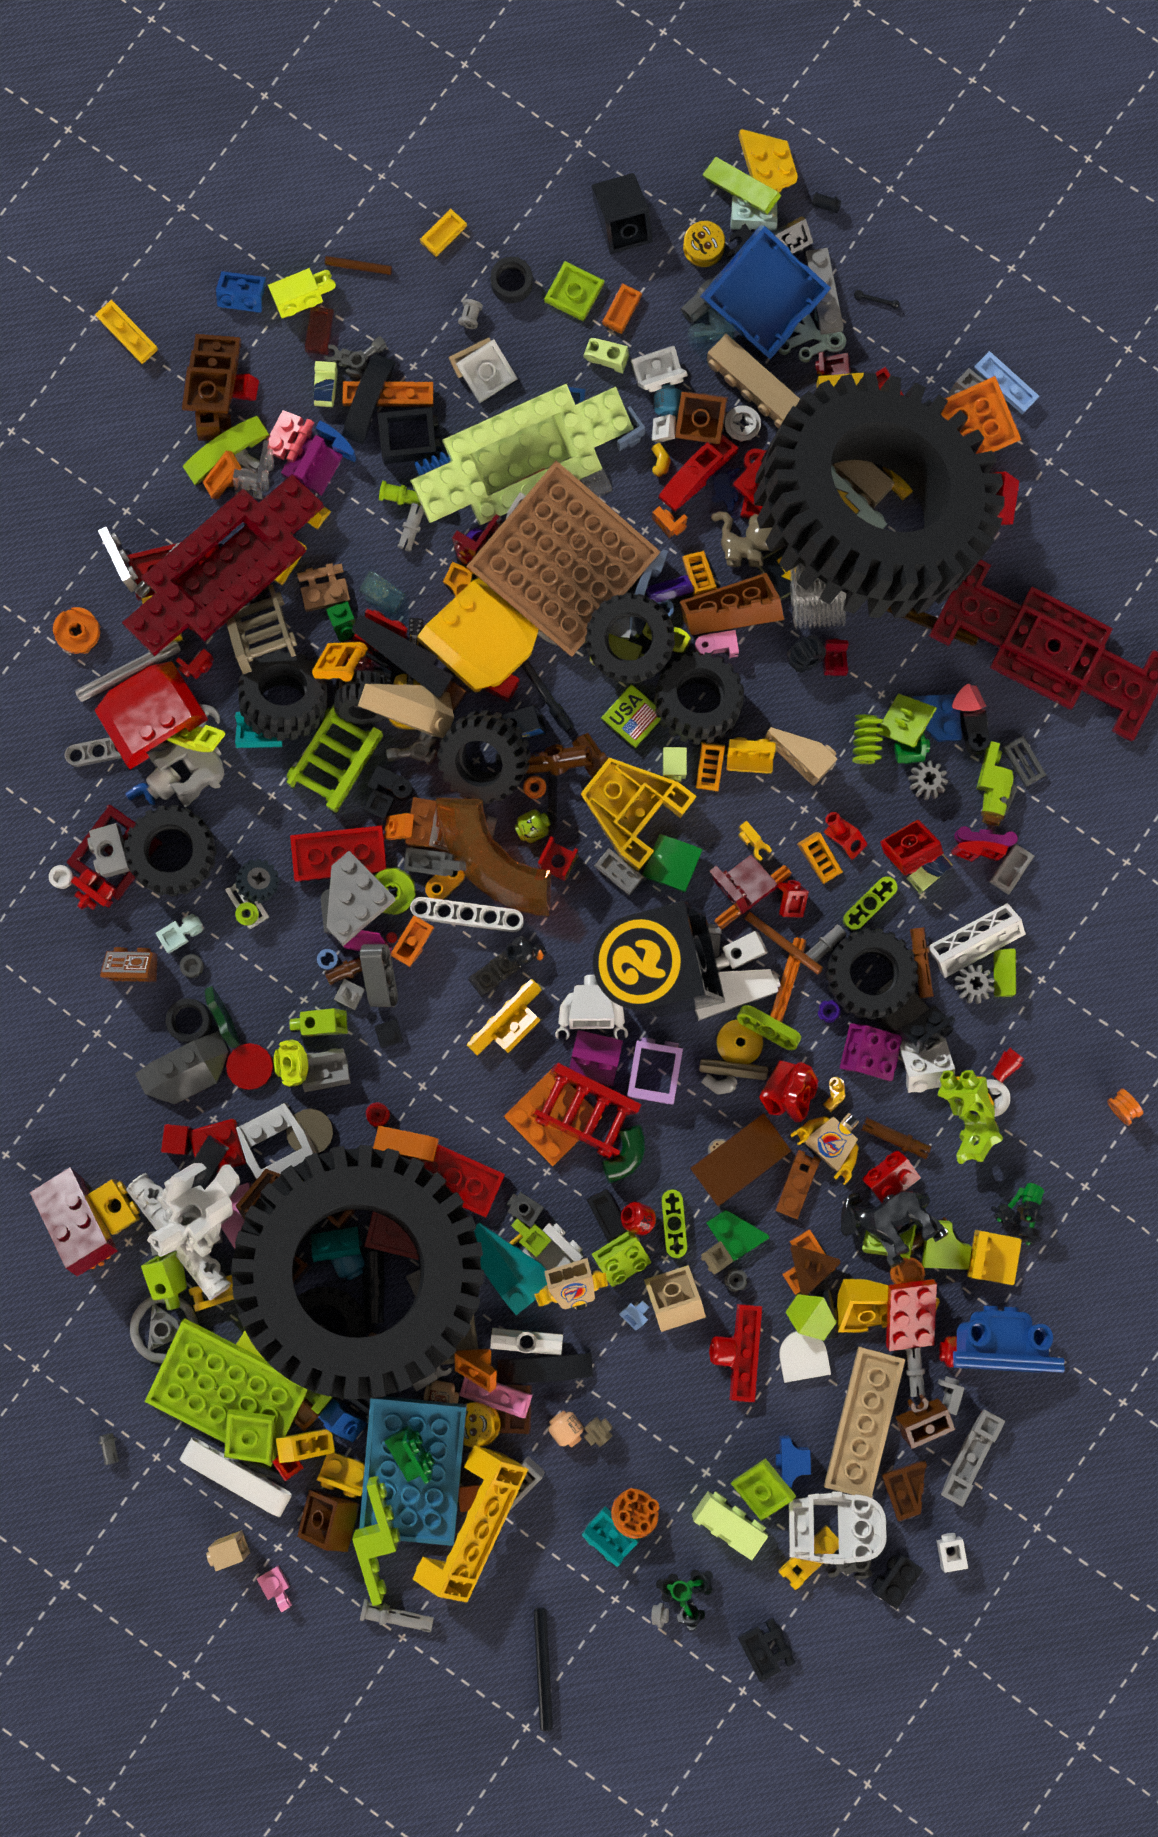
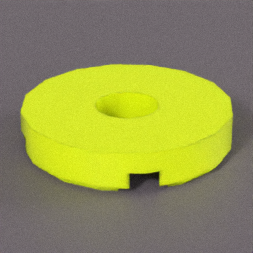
[274,1040,308,1087]

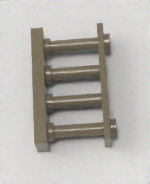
[226,584,297,674]

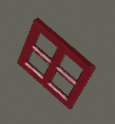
[66,804,163,901]

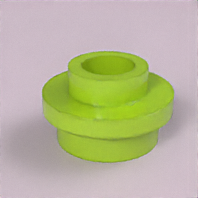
[235,902,259,926]

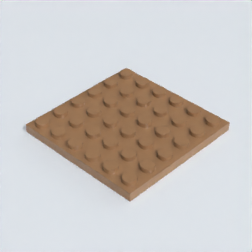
[466,461,660,657]

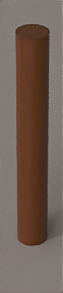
[325,256,392,275]

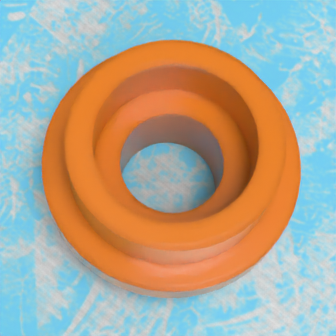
[523,776,546,799]

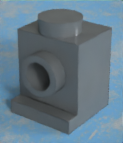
[507,1192,544,1227]

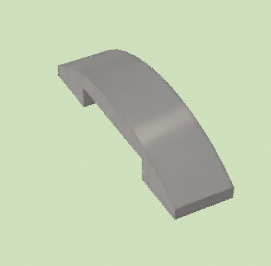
[941,1409,1005,1507]

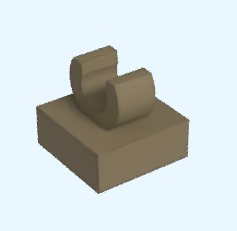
[701,1241,733,1274]

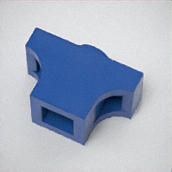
[318,1398,368,1442]
[775,1436,811,1487]

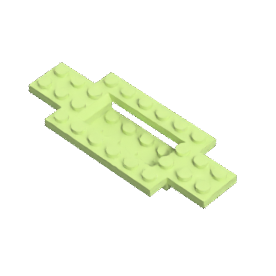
[410,384,633,525]

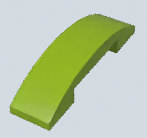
[183,416,270,486]

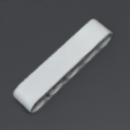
[410,897,524,932]
[180,1437,292,1517]

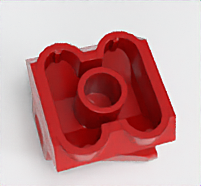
[759,1061,819,1122]

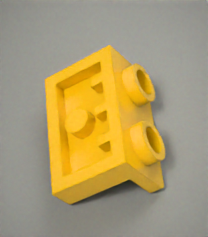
[317,1452,365,1498]

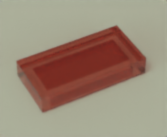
[305,307,334,355]

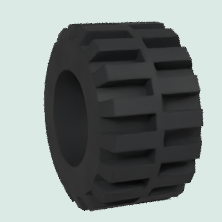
[334,670,392,724]

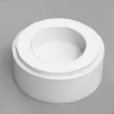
[49,865,74,889]

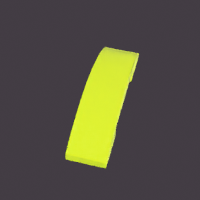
[167,725,225,752]

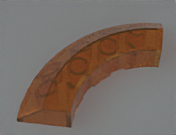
[436,798,551,916]

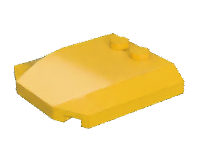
[417,578,539,693]

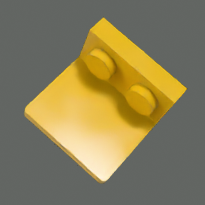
[967,1230,1022,1285]

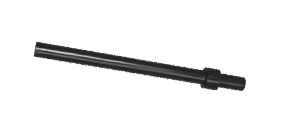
[521,659,573,732]

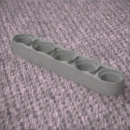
[65,737,173,767]

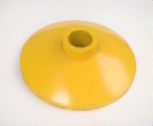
[716,1020,763,1064]

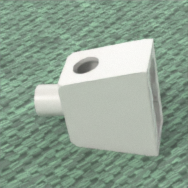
[715,931,768,970]

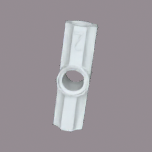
[490,1328,563,1356]

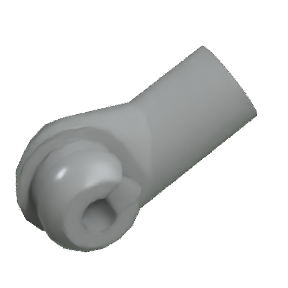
[701,1074,737,1095]

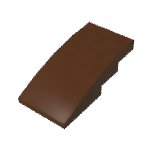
[182,334,241,414]
[690,1113,792,1207]

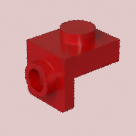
[175,649,214,679]

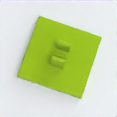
[877,693,937,748]

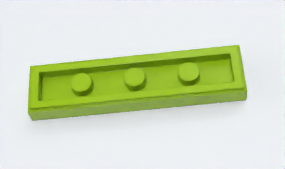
[703,157,781,215]

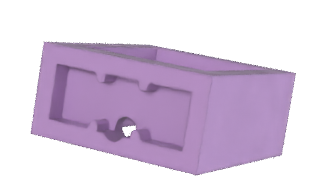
[627,1037,683,1105]

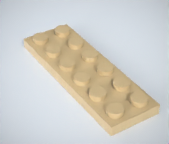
[824,1346,905,1498]

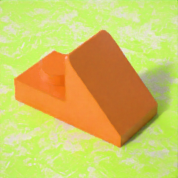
[390,915,434,967]
[455,1349,497,1393]

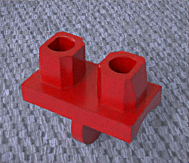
[71,869,116,910]

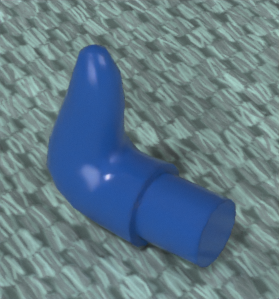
[125,783,155,805]

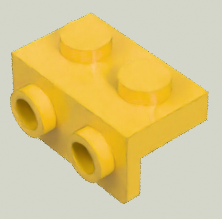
[726,737,776,774]

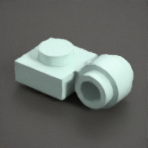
[156,914,203,953]

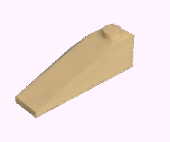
[358,684,454,738]

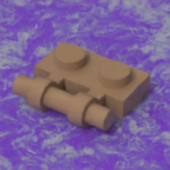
[297,563,351,612]

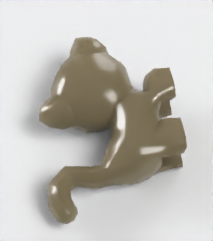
[711,512,772,567]

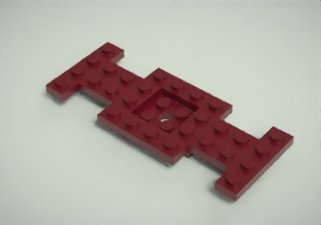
[928,560,1158,742]

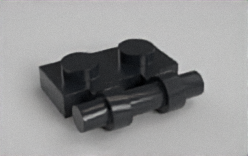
[737,1618,795,1682]

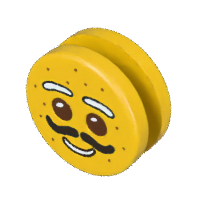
[683,221,725,267]

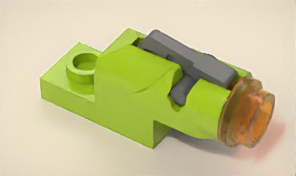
[976,741,1017,826]

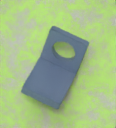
[617,406,645,451]

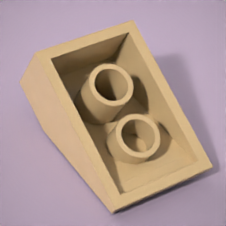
[764,727,837,786]

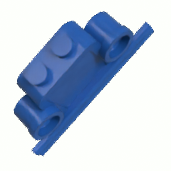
[953,1306,1065,1373]

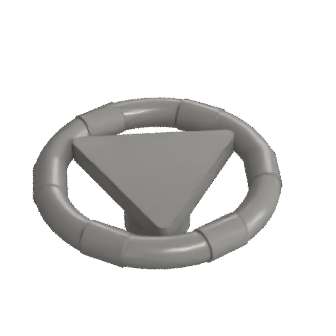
[130,1297,198,1363]

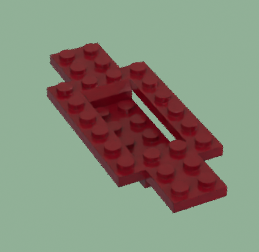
[122,474,324,657]

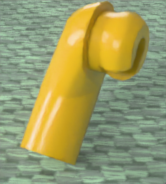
[651,443,671,477]
[823,1077,846,1112]

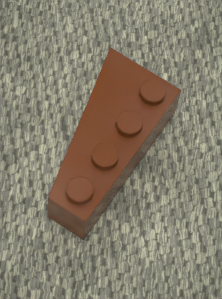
[680,573,784,635]

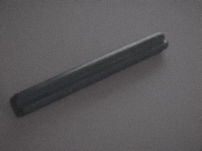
[534,1607,553,1731]

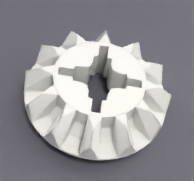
[725,406,761,442]
[987,1079,1010,1117]

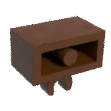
[895,1394,955,1449]

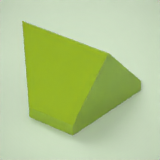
[786,1293,837,1341]

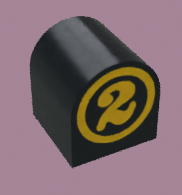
[593,901,725,1017]

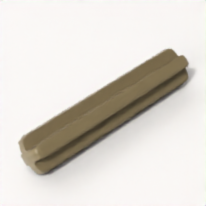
[699,1059,768,1080]

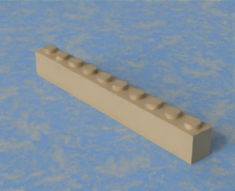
[707,334,894,508]

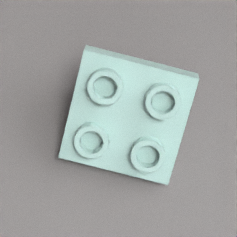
[730,196,777,232]

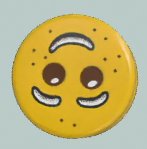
[463,1402,500,1448]

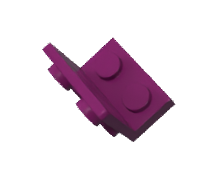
[839,1023,903,1081]

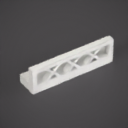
[927,903,1025,978]

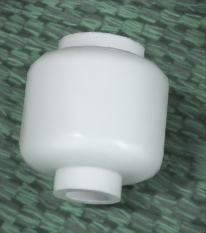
[146,766,181,800]

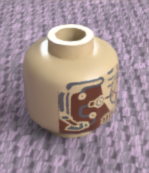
[424,1380,459,1403]

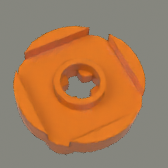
[53,607,100,654]

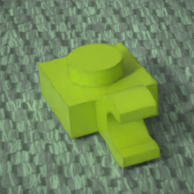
[511,1219,552,1258]

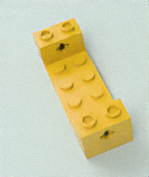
[413,1445,528,1602]

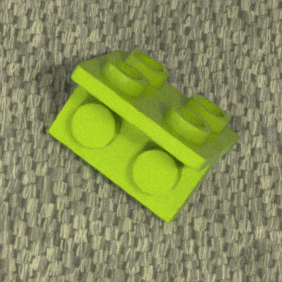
[592,1231,651,1287]

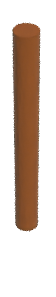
[745,912,823,975]

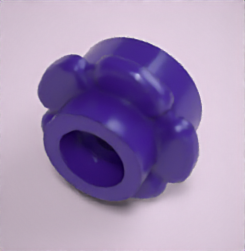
[818,1000,841,1023]

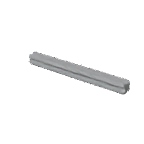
[75,640,181,702]

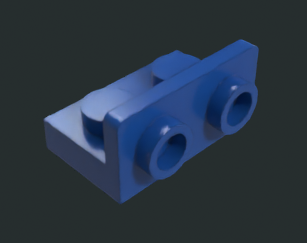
[216,271,266,312]

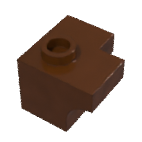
[195,411,232,441]

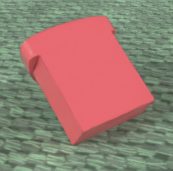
[952,684,986,711]

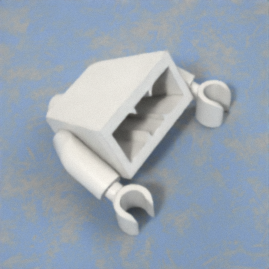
[555,975,628,1040]

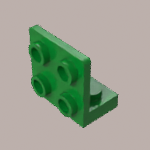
[384,1425,435,1484]

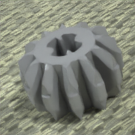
[908,760,948,800]
[955,965,995,1004]

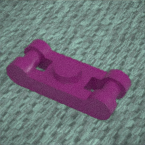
[954,826,1018,848]

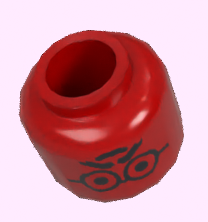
[621,1202,656,1236]

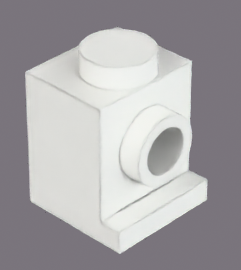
[936,1533,968,1573]

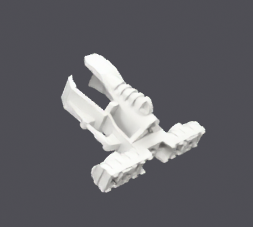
[126,1163,240,1301]

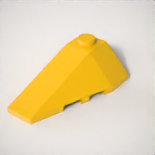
[837,1279,940,1333]

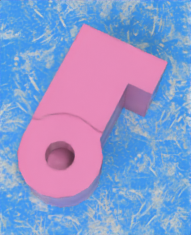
[695,630,739,658]

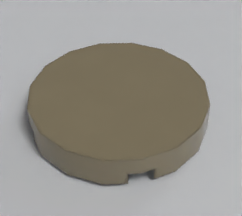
[286,1109,333,1154]

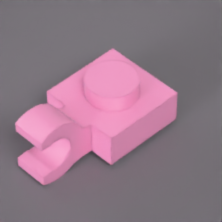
[257,1565,292,1612]

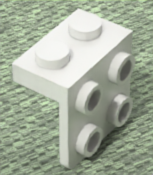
[631,346,688,392]
[900,1037,955,1093]
[522,1223,583,1270]

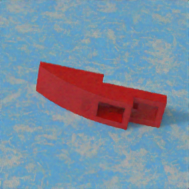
[658,434,738,512]

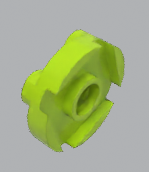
[374,868,416,915]

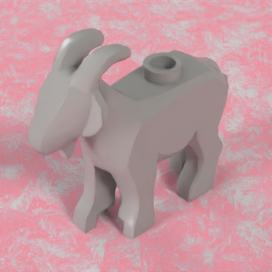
[148,704,225,808]

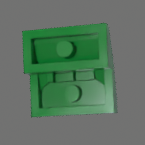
[642,834,703,893]

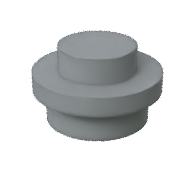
[651,1603,669,1628]

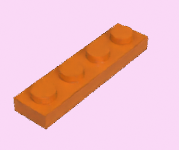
[343,381,434,407]

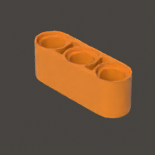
[373,1126,439,1162]

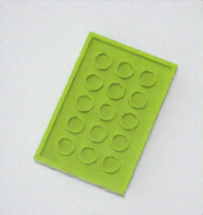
[145,1318,308,1467]

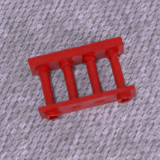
[530,1063,641,1158]

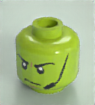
[515,809,551,843]

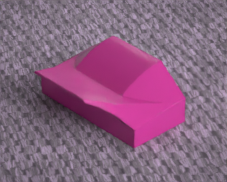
[343,930,392,953]

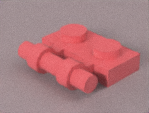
[262,410,315,463]

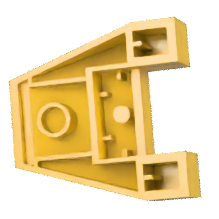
[581,758,697,872]

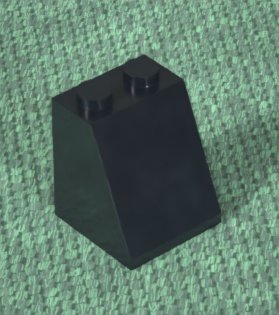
[591,173,653,254]

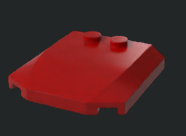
[94,661,209,770]

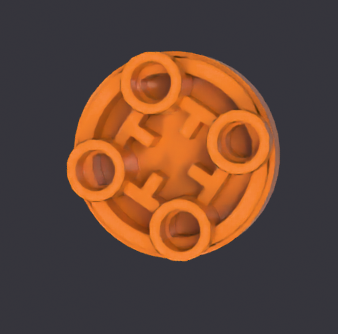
[611,1488,659,1539]

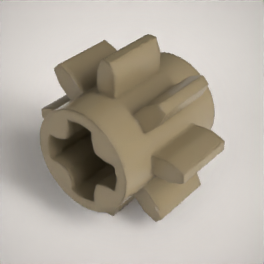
[584,1417,613,1447]

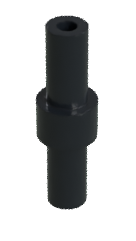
[822,1290,838,1339]
[241,1460,286,1484]

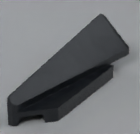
[352,614,454,697]

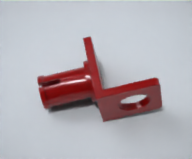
[824,812,867,860]

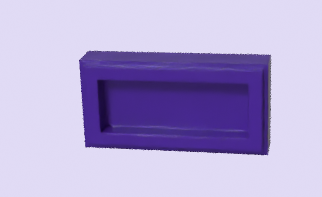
[645,575,694,603]

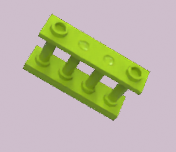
[286,705,384,813]

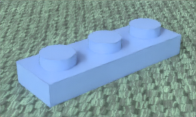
[973,351,1039,415]

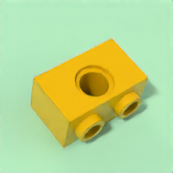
[88,1179,140,1235]

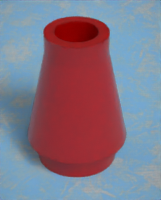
[991,1048,1024,1083]

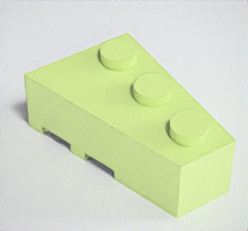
[692,1491,768,1560]

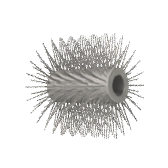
[790,563,847,629]

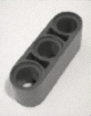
[360,944,398,1007]

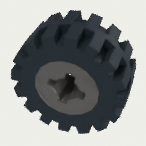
[236,859,279,904]

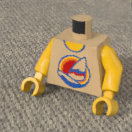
[791,1113,859,1185]
[534,1258,608,1310]

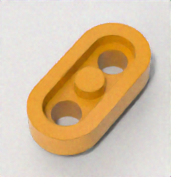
[425,870,465,900]

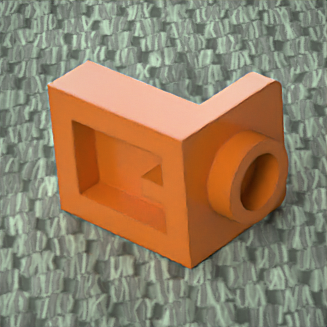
[652,506,688,538]

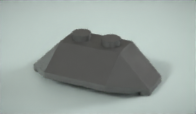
[135,1031,229,1104]

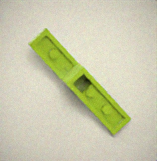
[352,1476,401,1606]

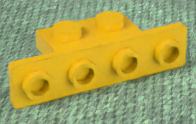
[467,979,542,1055]

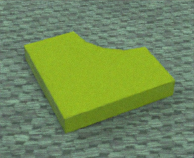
[922,1220,972,1269]

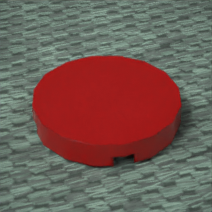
[226,1043,274,1090]

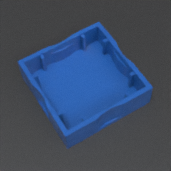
[700,225,831,359]

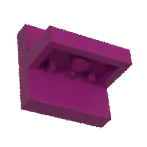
[281,435,343,496]
[569,1030,623,1086]

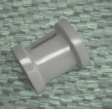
[458,299,483,329]

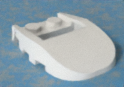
[236,1103,316,1179]
[788,1492,886,1564]

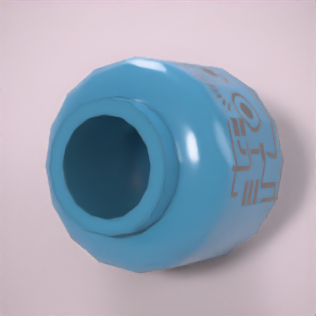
[654,384,682,419]

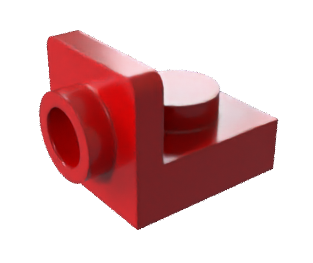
[778,880,809,917]

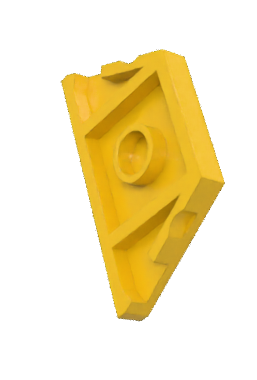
[739,129,798,192]

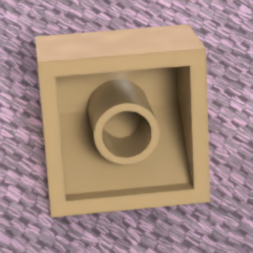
[644,1265,706,1332]

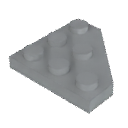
[327,851,396,946]

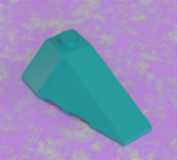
[474,1223,547,1315]

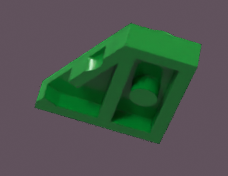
[706,1210,770,1262]

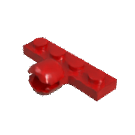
[709,1304,762,1402]

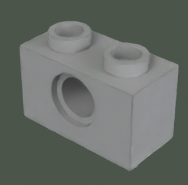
[87,823,130,878]

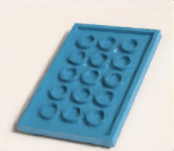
[359,1396,467,1546]

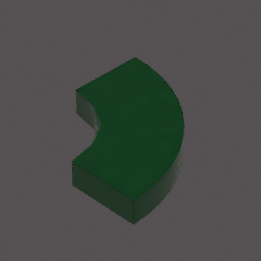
[205,986,240,1049]

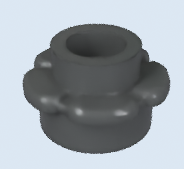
[724,1268,747,1292]

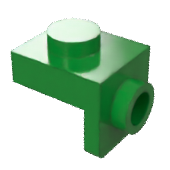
[326,601,356,642]
[894,732,930,764]

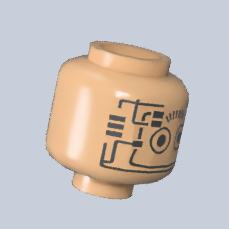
[548,1410,584,1447]

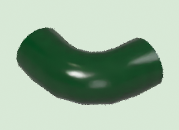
[602,1125,645,1183]

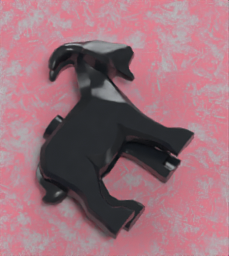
[841,1191,948,1268]

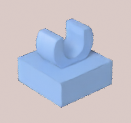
[619,1301,649,1331]

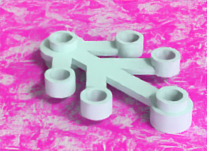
[778,310,846,363]

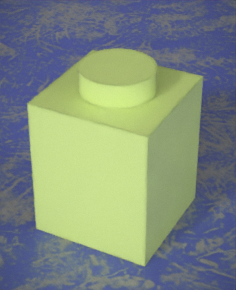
[663,747,687,782]

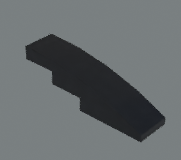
[192,1135,230,1190]

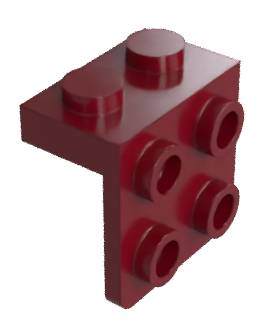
[452,514,502,564]

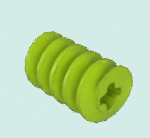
[852,714,884,764]

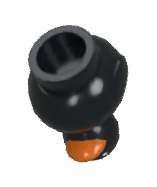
[506,936,546,965]

